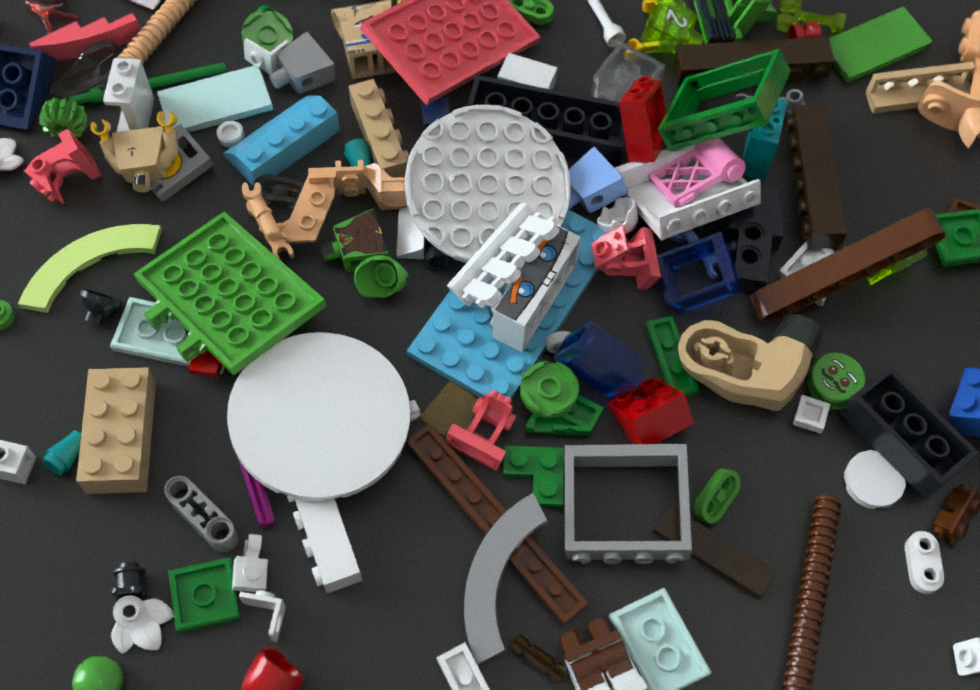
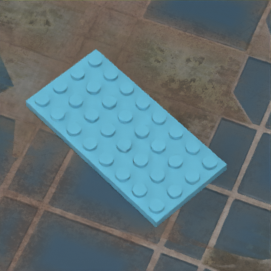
[406,210,606,400]

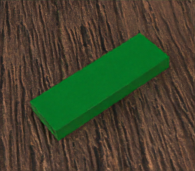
[645,316,700,398]

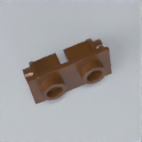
[932,484,980,548]

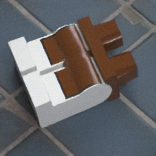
[560,617,648,690]

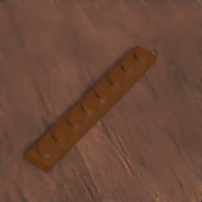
[406,423,588,626]

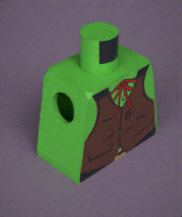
[321,209,389,272]

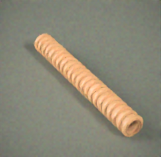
[118,0,197,65]

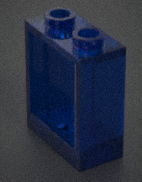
[657,232,742,314]
[553,321,648,398]

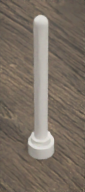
[587,0,626,48]

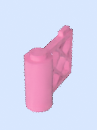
[648,138,746,207]

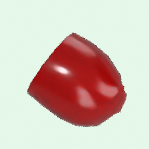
[241,647,305,690]

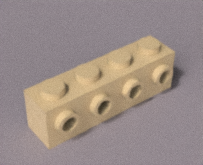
[349,79,409,178]

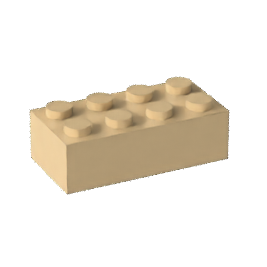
[76,367,156,494]

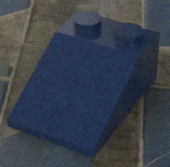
[0,44,56,131]

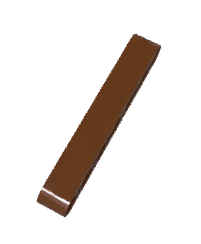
[749,209,946,325]

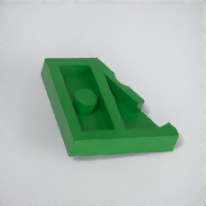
[525,395,604,436]

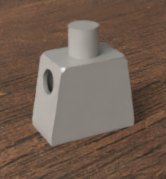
[269,32,336,94]

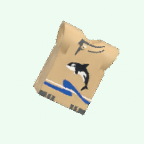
[331,0,397,79]

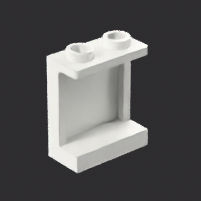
[103,58,155,132]

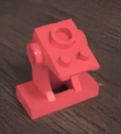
[24,129,101,204]
[591,225,661,290]
[445,390,516,471]

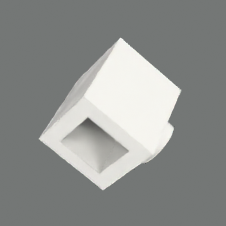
[0,440,36,484]

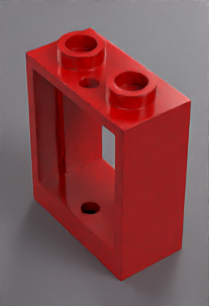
[619,76,667,162]

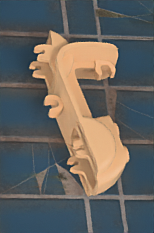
[918,10,980,149]

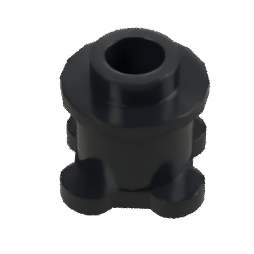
[111,562,147,600]

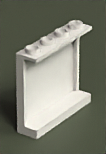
[615,144,761,240]

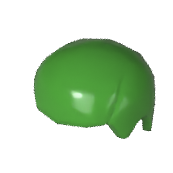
[72,656,124,690]

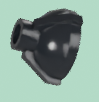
[80,288,122,325]

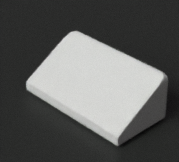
[396,207,425,259]

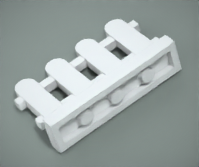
[447,202,559,309]

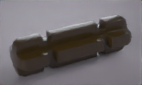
[510,634,569,684]

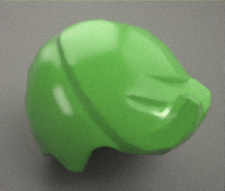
[354,255,409,298]

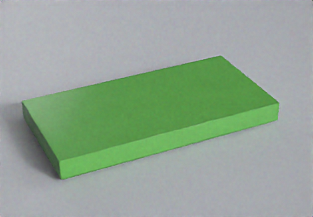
[829,7,933,83]

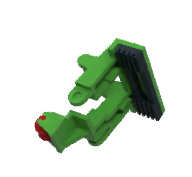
[693,0,778,44]

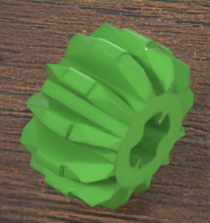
[39,97,88,137]

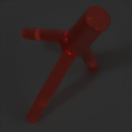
[25,0,79,34]

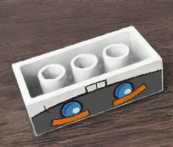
[490,225,581,353]

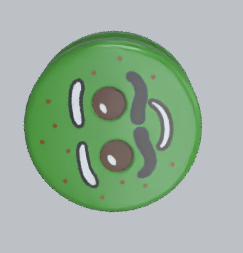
[807,352,866,410]

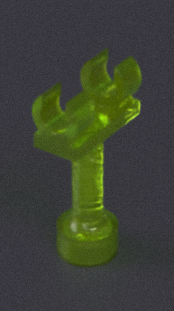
[776,0,847,33]

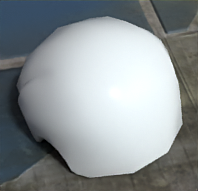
[597,197,638,235]

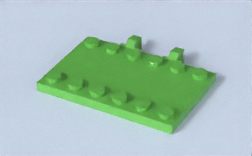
[134,212,327,375]

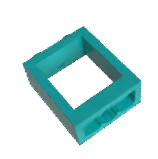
[742,99,788,181]

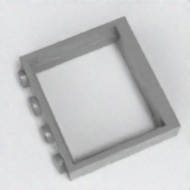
[565,444,692,564]

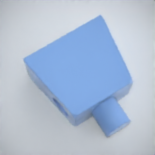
[568,147,629,212]

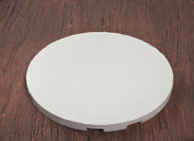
[404,105,571,263]
[227,332,410,501]

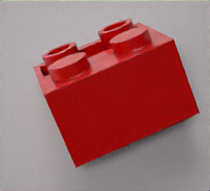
[607,377,694,444]

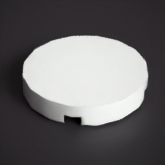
[844,450,906,509]

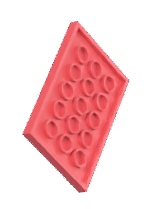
[360,0,541,105]

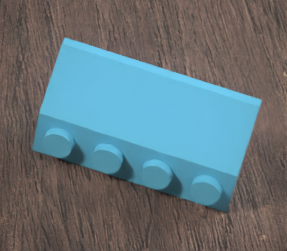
[223,96,340,187]

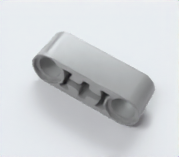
[164,476,239,553]

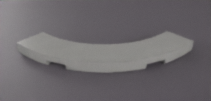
[464,493,548,665]

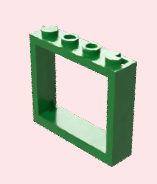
[658,48,791,151]

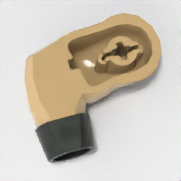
[678,314,823,411]

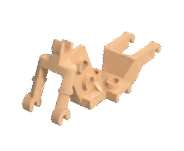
[242,160,408,260]

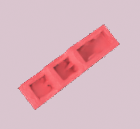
[29,13,141,61]

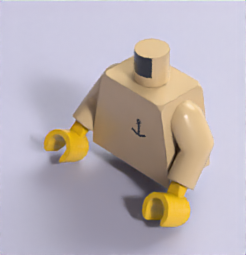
[91,111,178,193]

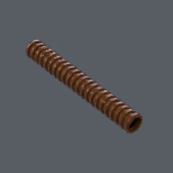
[782,494,842,690]

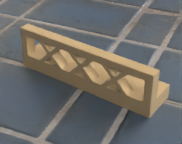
[865,62,976,114]

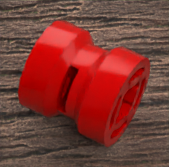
[788,21,822,39]

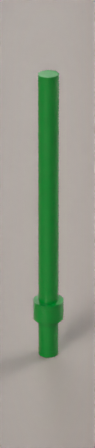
[69,62,227,105]

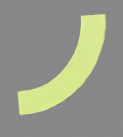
[18,224,162,313]

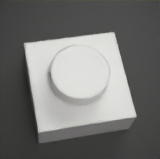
[792,395,830,434]

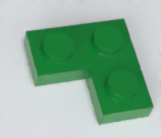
[503,446,564,508]

